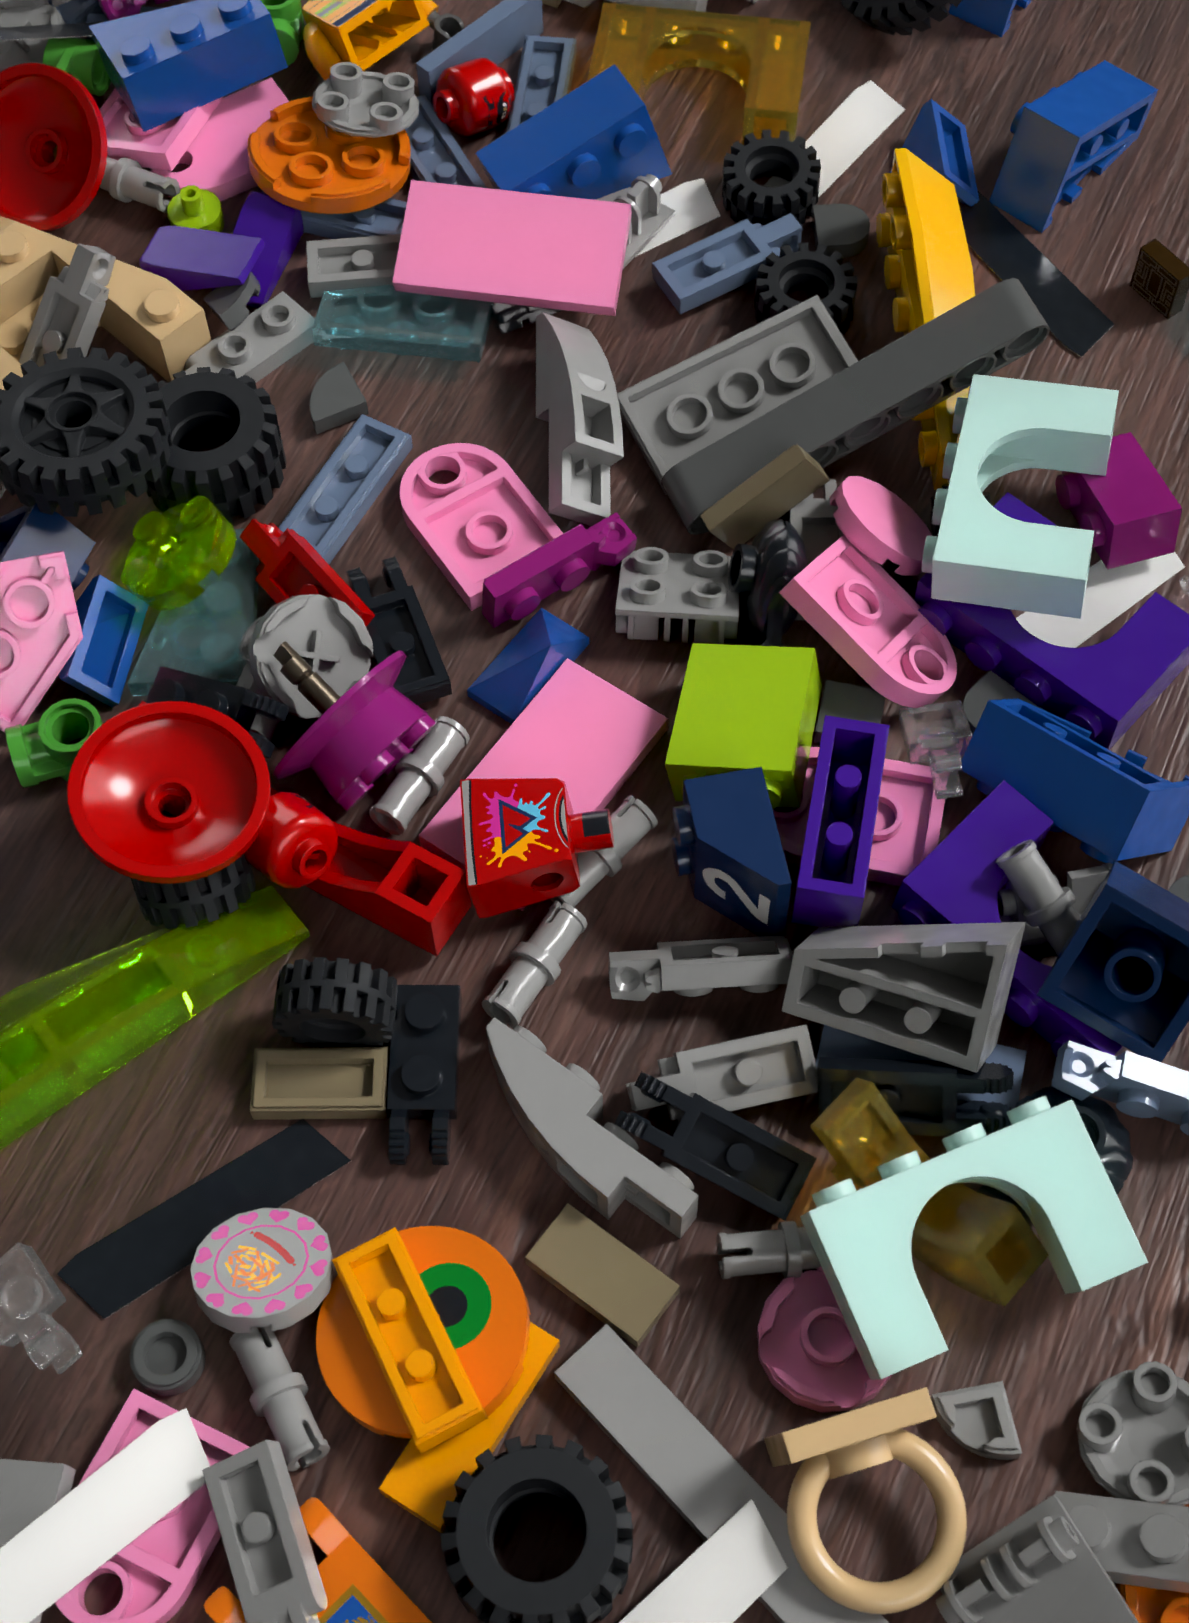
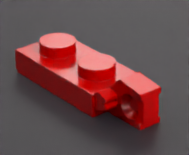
[239,519,375,627]

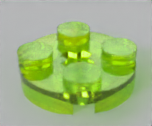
[121,495,236,611]

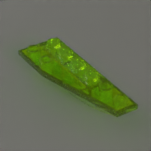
[0,885,310,1150]

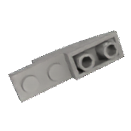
[536,312,624,526]
[486,1017,699,1239]

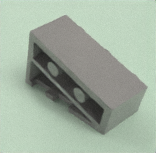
[782,922,1026,1073]

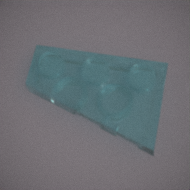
[312,284,494,362]
[127,529,259,696]

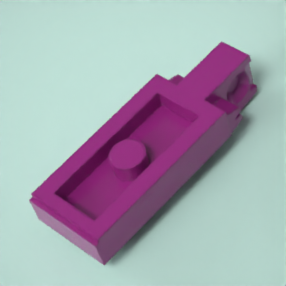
[482,512,637,628]

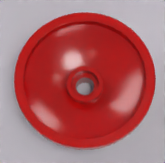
[0,63,107,232]
[67,701,271,884]

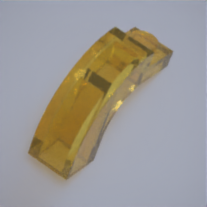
[810,1078,1049,1307]

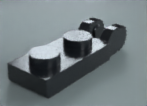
[346,557,452,705]
[146,666,290,758]
[387,985,462,1165]
[817,1057,1014,1136]
[614,1071,817,1221]

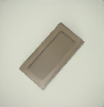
[700,444,830,549]
[250,1047,390,1120]
[525,1204,680,1348]

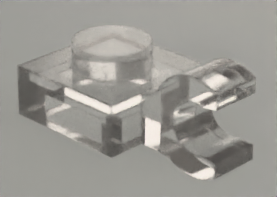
[899,700,972,799]
[0,1243,83,1374]

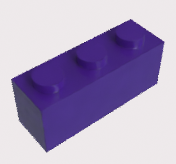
[792,715,890,927]

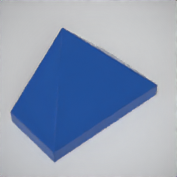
[890,99,980,207]
[58,574,149,708]
[467,608,589,725]

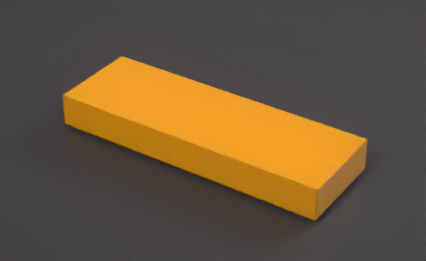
[332,1227,488,1453]
[379,1322,560,1533]

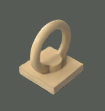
[764,1387,967,1614]

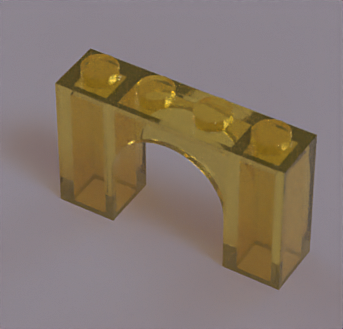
[587,2,811,145]

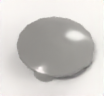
[312,62,419,138]
[1077,1361,1189,1506]

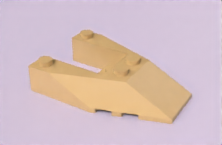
[0,216,212,390]

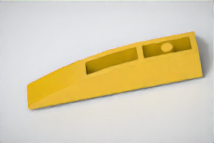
[876,148,975,489]

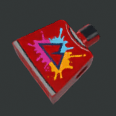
[460,778,614,919]

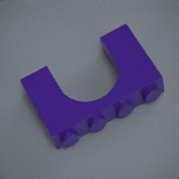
[914,492,1189,750]
[892,780,1125,1058]

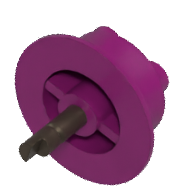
[273,641,436,811]

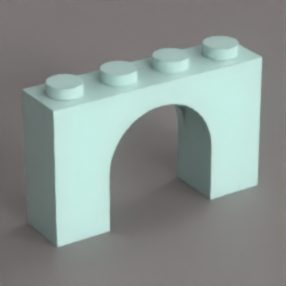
[922,374,1119,619]
[800,1095,1148,1379]

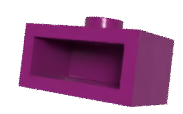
[1055,432,1182,570]

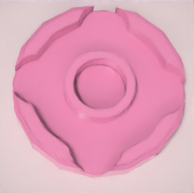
[830,476,932,576]
[757,1267,892,1413]

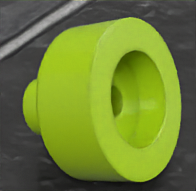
[167,185,225,232]

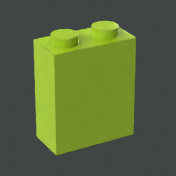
[665,643,822,809]

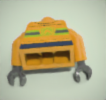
[302,0,464,81]

